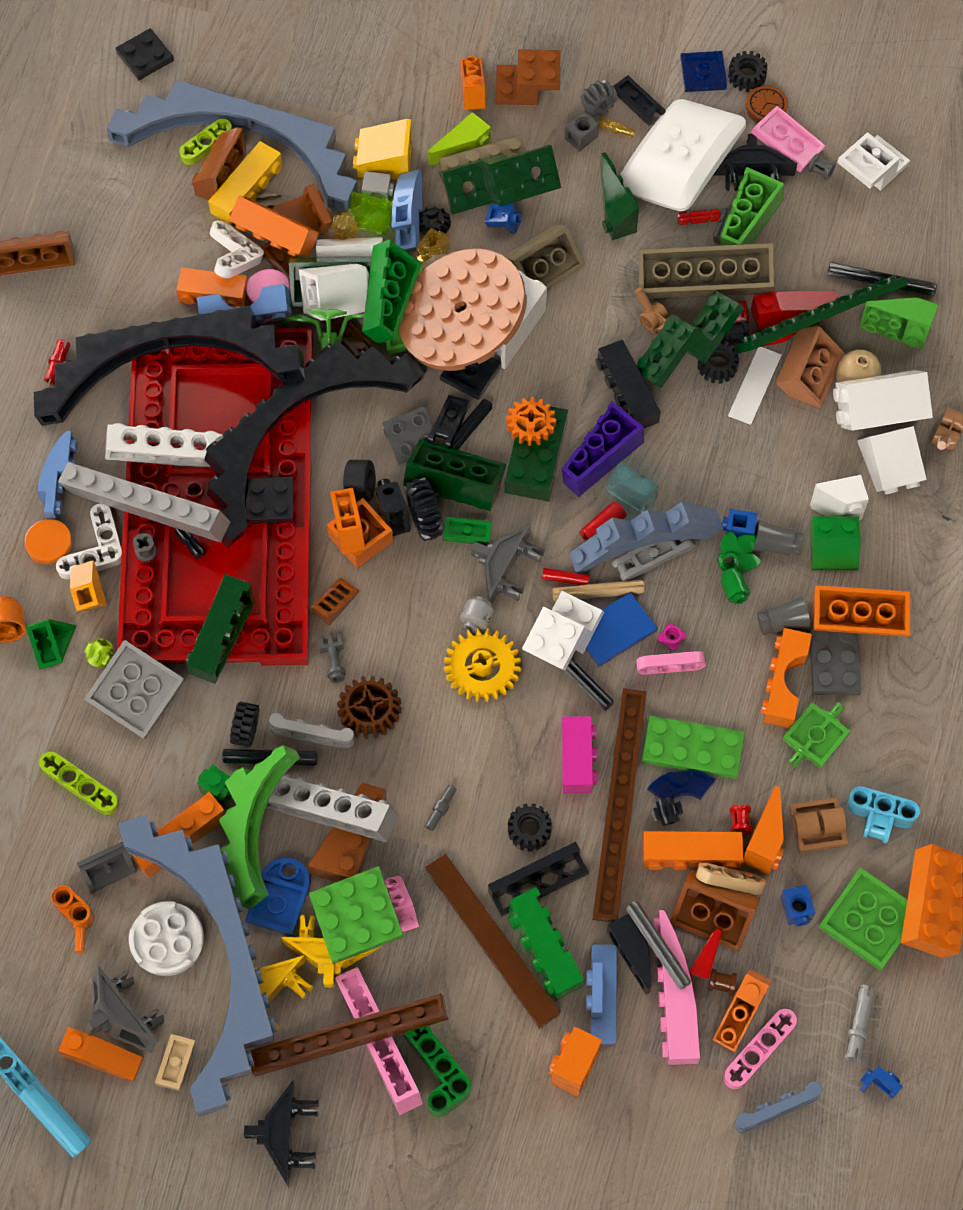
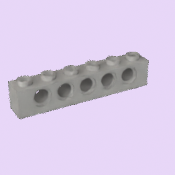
[266,774,399,842]

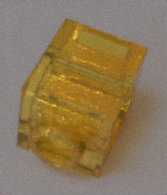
[417,228,450,262]

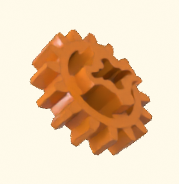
[506,397,556,446]

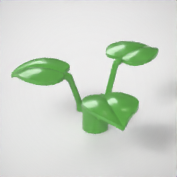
[281,308,364,355]

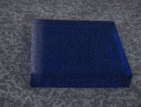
[680,51,727,92]

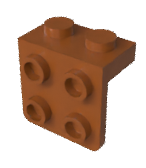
[272,184,333,236]

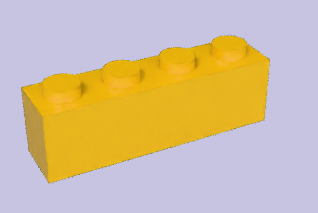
[208,141,283,225]

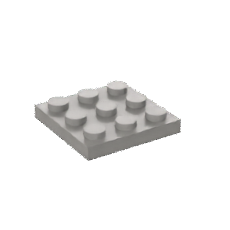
[84,640,185,739]

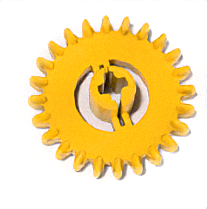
[444,628,521,702]

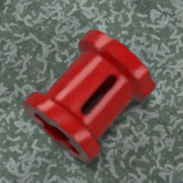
[729,805,753,835]

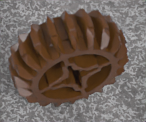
[337,675,402,739]

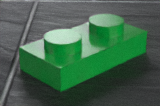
[443,516,492,546]

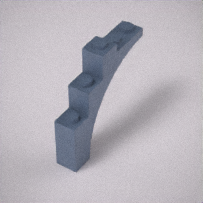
[569,502,723,574]

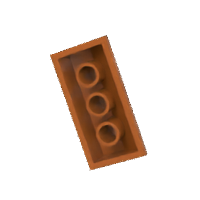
[0,231,75,276]

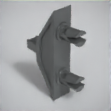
[471,523,545,603]
[84,964,164,1053]

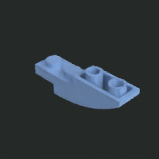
[392,169,423,252]
[37,431,78,520]

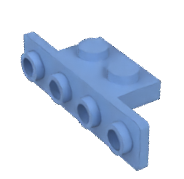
[586,944,617,1045]

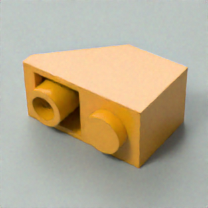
[70,560,107,612]

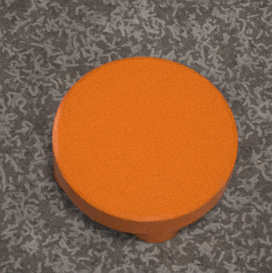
[25,519,72,564]

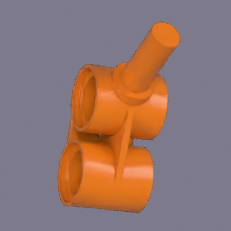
[51,885,94,954]

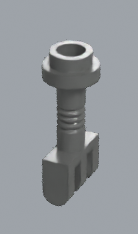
[318,632,346,683]

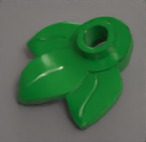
[717,531,761,572]

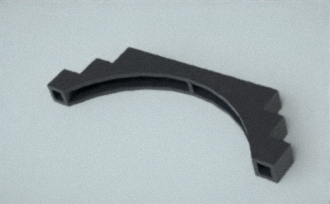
[34,306,305,426]
[204,340,426,548]

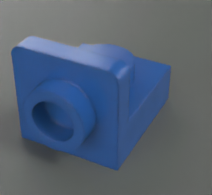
[484,203,521,233]

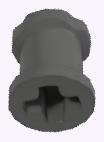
[808,154,836,180]
[133,533,157,562]

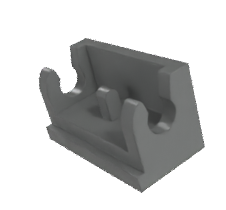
[77,842,136,893]

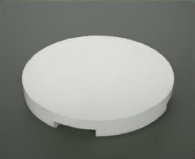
[129,901,204,976]

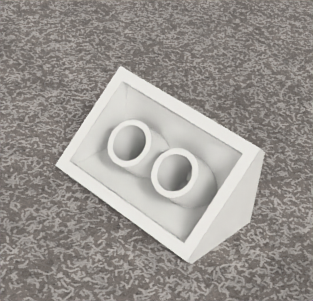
[316,237,383,257]

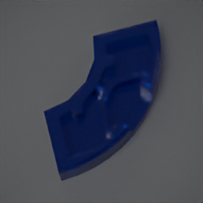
[647,770,716,800]

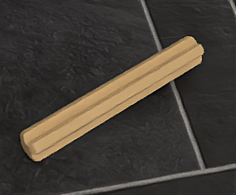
[552,580,645,602]

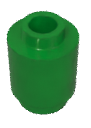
[721,568,750,604]

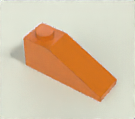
[330,488,365,554]
[58,1027,143,1082]

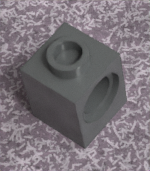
[565,111,599,151]

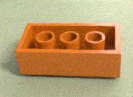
[901,844,963,959]

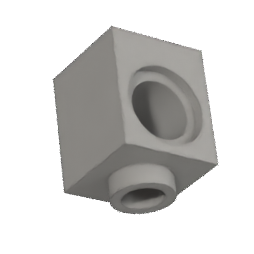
[362,172,395,205]

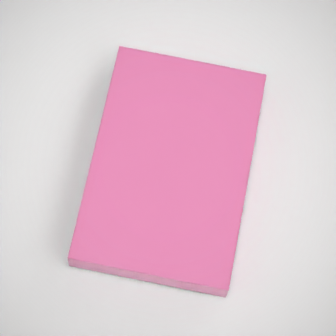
[751,106,826,173]

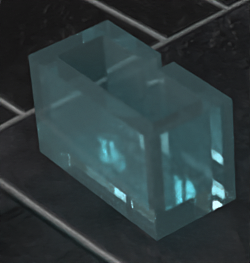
[606,462,659,513]

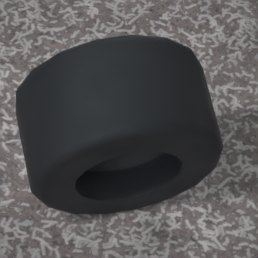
[343,460,376,501]

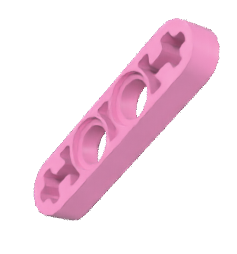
[724,1009,797,1090]

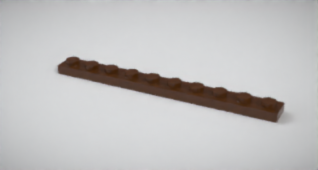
[592,688,647,923]

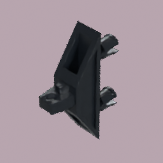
[713,134,797,191]
[244,1079,319,1188]

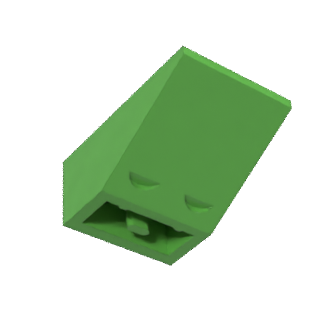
[859,297,939,349]

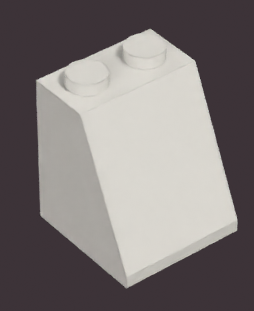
[299,264,369,320]
[857,426,927,495]

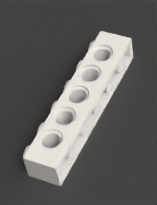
[105,423,223,467]

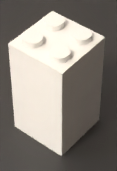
[493,270,547,369]
[833,370,933,431]

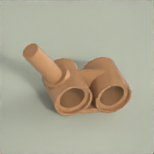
[634,287,670,336]
[931,407,963,452]

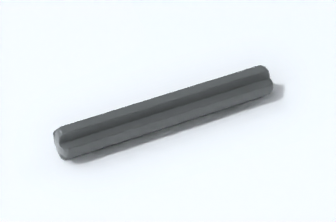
[626,901,691,990]

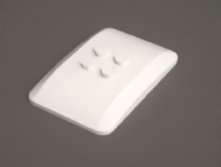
[620,99,746,211]

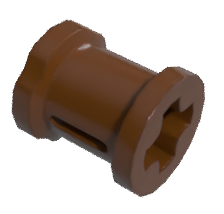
[708,968,737,996]

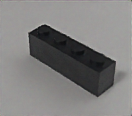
[595,339,661,428]

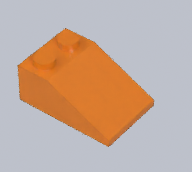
[742,785,785,876]

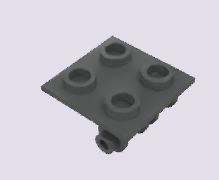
[382,406,439,465]

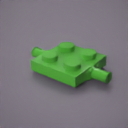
[782,702,850,769]

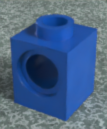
[780,885,815,926]

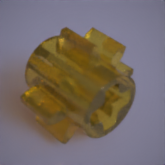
[330,212,359,240]

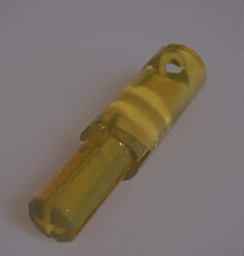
[598,117,635,137]

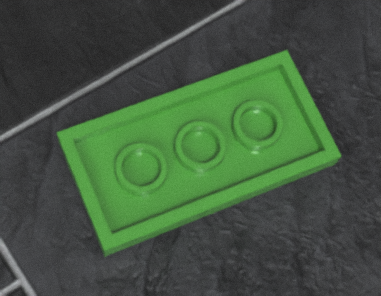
[642,715,744,779]

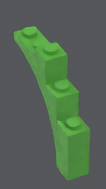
[219,745,300,909]

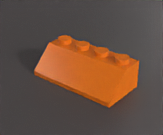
[811,585,910,637]

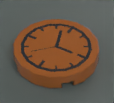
[745,86,788,123]

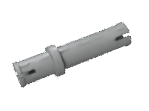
[845,985,876,1063]

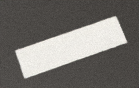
[728,347,782,425]

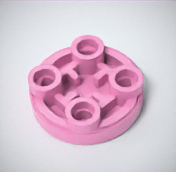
[246,269,290,305]

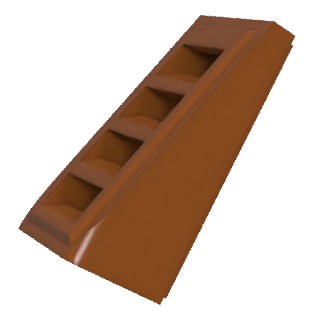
[311,577,359,626]

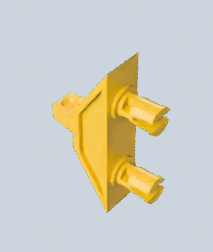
[281,915,382,988]
[254,955,313,1030]

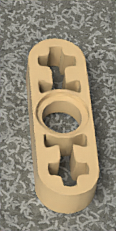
[696,863,766,895]

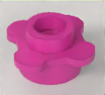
[658,624,686,651]

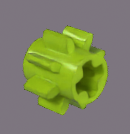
[84,638,115,668]

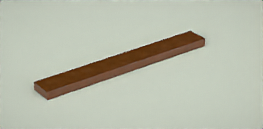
[261,241,384,358]
[425,854,560,1029]
[250,993,449,1077]

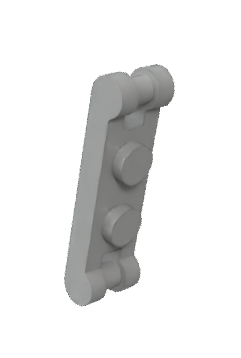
[612,539,695,581]
[269,713,355,750]

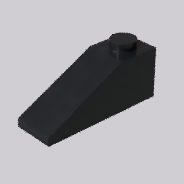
[607,913,652,995]

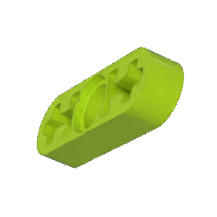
[179,119,232,165]

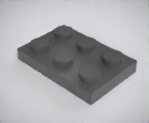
[809,626,861,695]

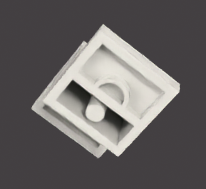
[837,132,910,191]
[522,591,604,671]

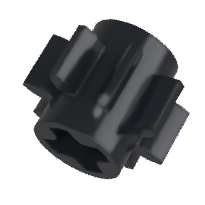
[652,797,684,826]

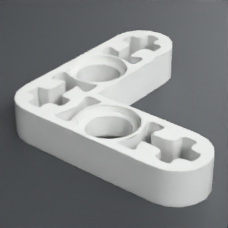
[210,221,264,278]
[56,503,122,580]

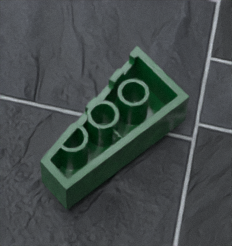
[186,574,255,684]

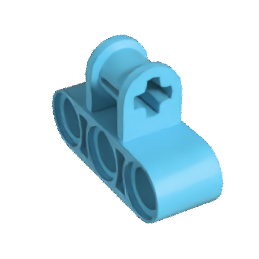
[847,786,920,844]

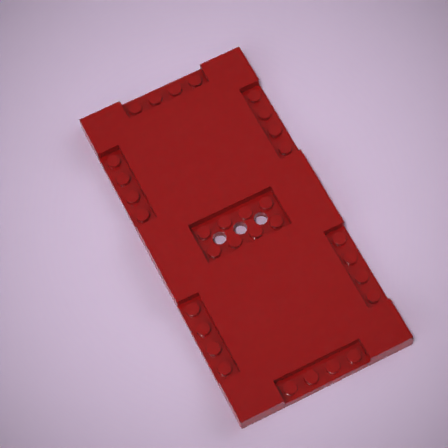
[117,328,313,667]

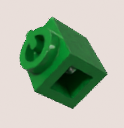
[197,764,232,805]

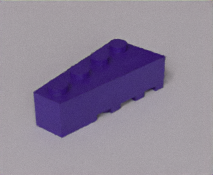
[562,401,644,497]

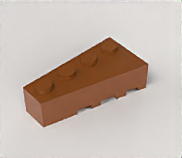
[308,782,387,882]

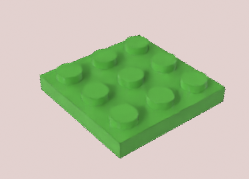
[309,866,404,964]
[818,867,907,971]

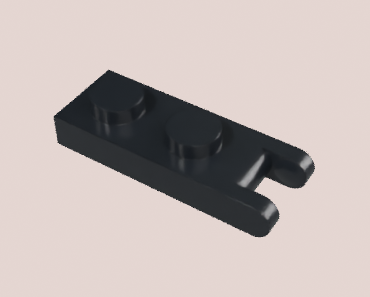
[613,75,666,126]
[428,395,470,448]

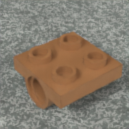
[789,797,848,854]

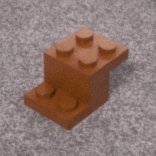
[496,49,561,105]

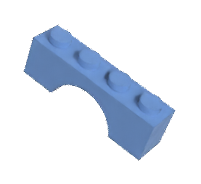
[197,284,292,323]

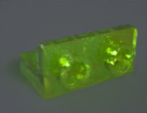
[345,192,393,235]

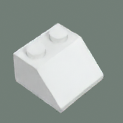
[810,475,869,521]

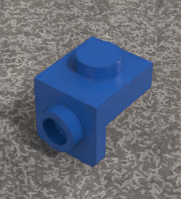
[859,1066,903,1099]

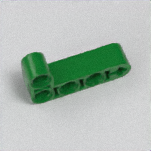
[402,1026,471,1118]

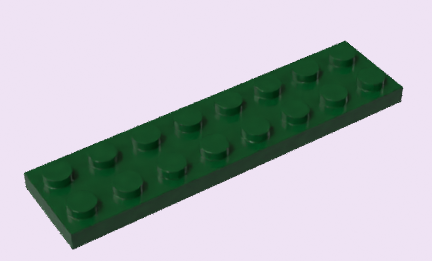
[734,275,908,354]

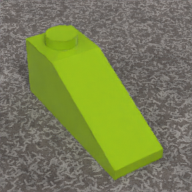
[428,112,491,166]

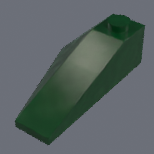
[600,152,639,240]

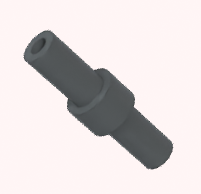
[425,785,457,831]

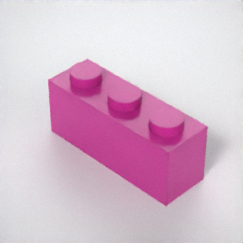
[562,716,597,793]

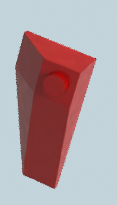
[751,291,838,347]

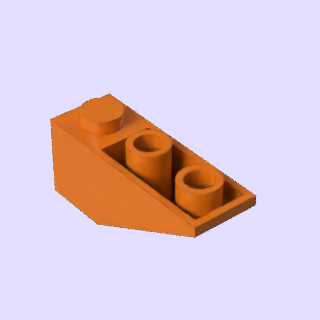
[460,56,486,110]
[712,969,772,1052]

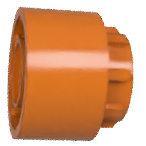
[0,596,26,643]

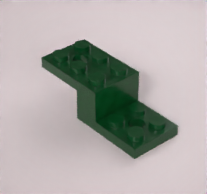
[441,145,562,215]
[636,290,744,388]

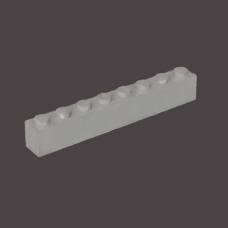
[58,462,230,543]

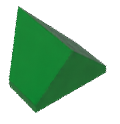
[25,619,77,669]

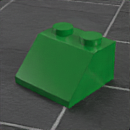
[809,516,861,570]

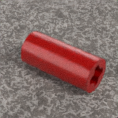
[580,501,627,542]

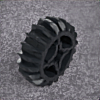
[405,478,444,541]

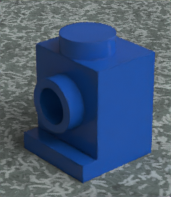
[722,509,757,538]

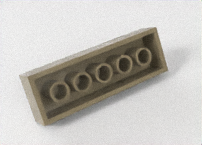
[639,243,774,299]

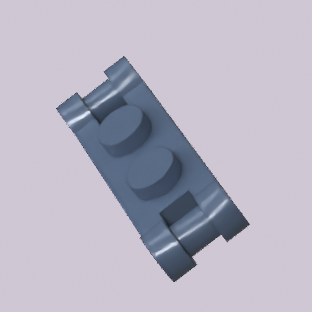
[734,1081,822,1133]

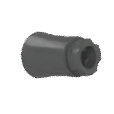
[752,519,804,555]
[757,596,811,635]

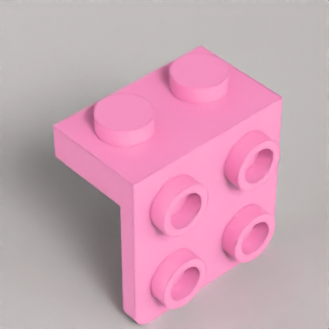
[385,876,419,932]

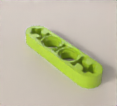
[39,752,119,815]

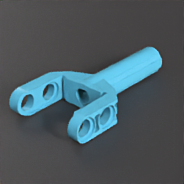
[0,1037,92,1158]

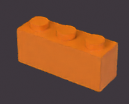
[176,268,248,308]

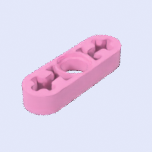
[636,651,706,675]

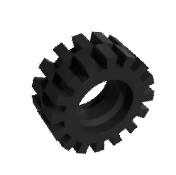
[728,51,768,92]
[697,341,739,384]
[230,701,260,747]
[508,803,552,851]

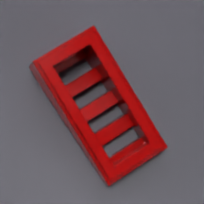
[689,929,722,979]

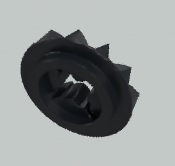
[419,205,451,238]

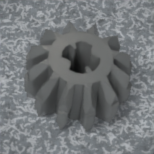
[580,80,618,117]

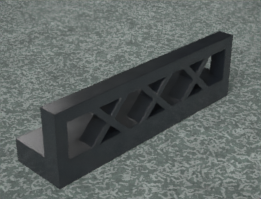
[488,842,589,917]

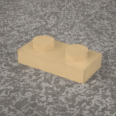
[155,1034,196,1092]

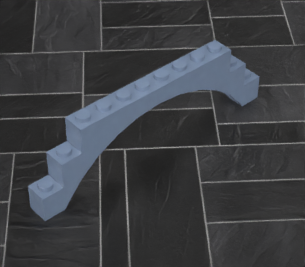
[106,80,358,213]
[118,815,277,1117]

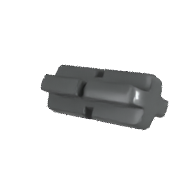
[713,208,732,243]

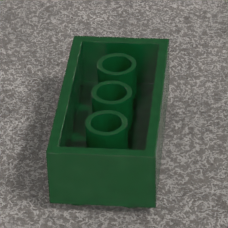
[504,406,568,502]

